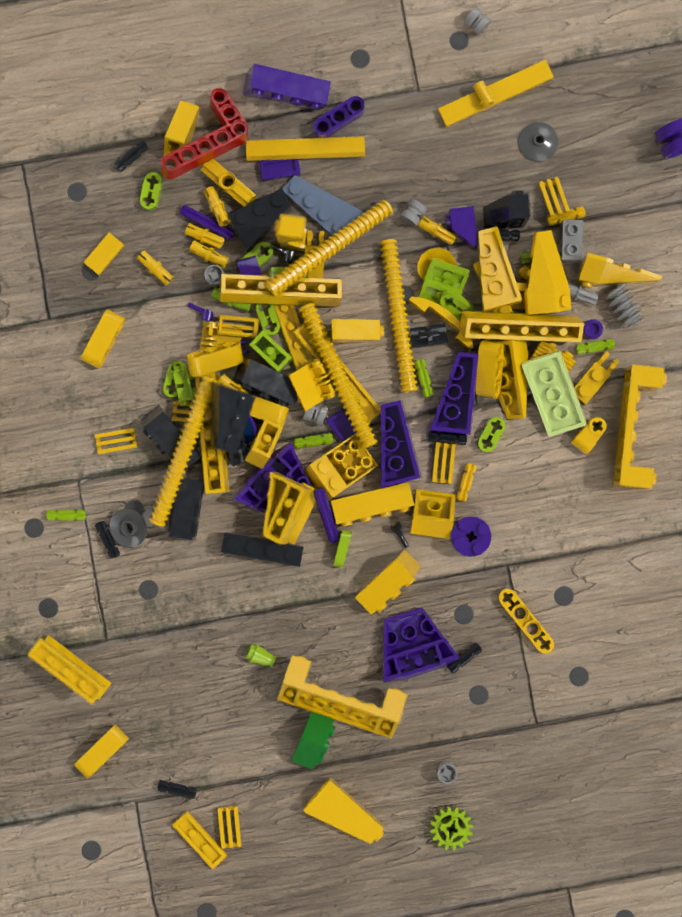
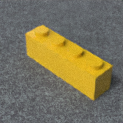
[331,482,414,527]

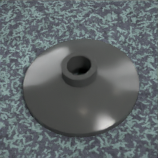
[519,122,558,162]
[110,509,147,548]

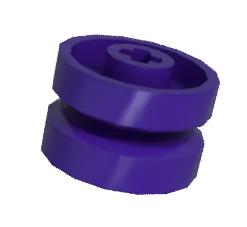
[654,118,682,160]

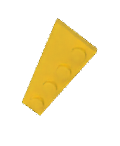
[477,227,522,312]

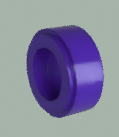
[583,319,603,340]

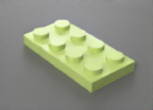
[521,350,587,437]

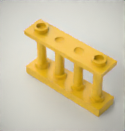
[28,635,112,705]

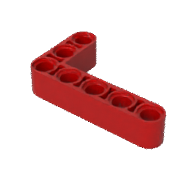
[161,88,248,180]

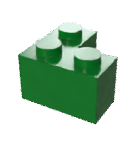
[291,712,336,770]

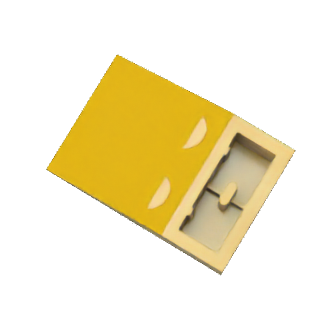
[304,433,379,501]

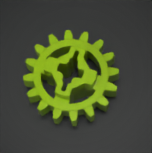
[430,805,473,851]

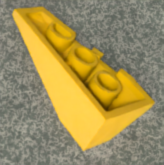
[524,230,572,315]
[576,253,662,288]
[479,339,528,419]

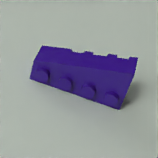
[243,64,331,110]
[430,352,478,435]
[381,400,422,488]

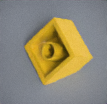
[410,489,456,539]

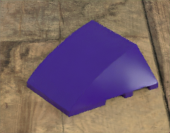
[233,442,312,514]
[383,607,460,683]

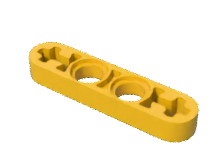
[498,588,554,654]

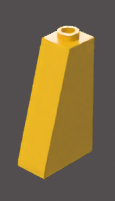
[303,777,384,844]

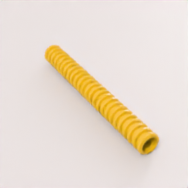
[264,200,393,297]
[379,239,418,393]
[299,303,378,449]
[149,376,219,527]

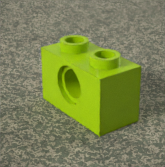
[249,330,293,373]

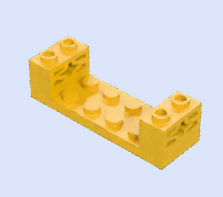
[613,364,667,489]
[277,655,408,739]

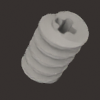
[605,283,645,328]

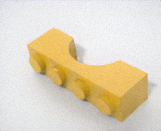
[275,215,307,252]

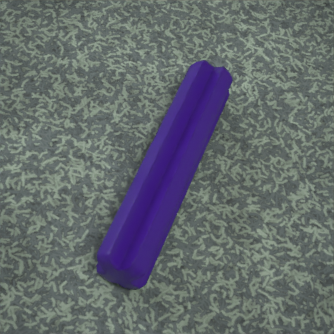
[180,205,235,240]
[313,487,340,543]

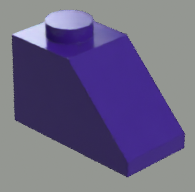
[446,206,478,249]

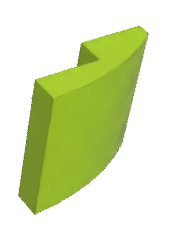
[418,258,470,305]

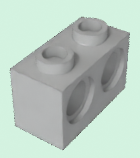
[559,220,583,264]

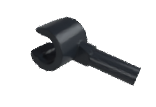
[270,243,296,263]
[390,521,409,548]

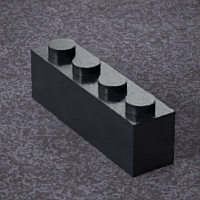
[221,532,304,567]

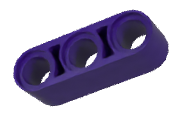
[314,96,365,138]

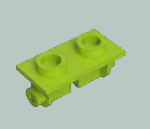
[172,363,196,406]

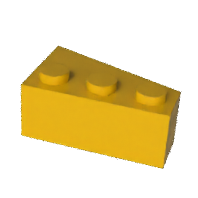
[263,472,312,545]
[355,549,421,615]

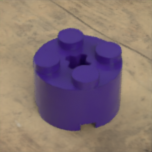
[450,516,491,557]

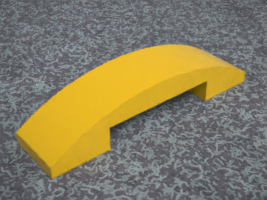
[408,296,474,351]

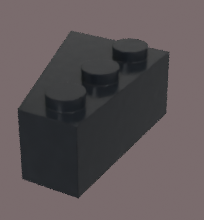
[229,188,292,253]
[483,190,530,229]
[232,359,298,407]
[210,381,256,454]
[141,405,201,470]
[168,478,205,541]

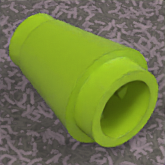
[245,644,276,667]

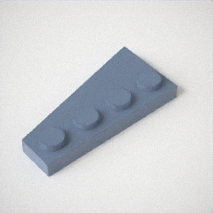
[283,176,365,236]

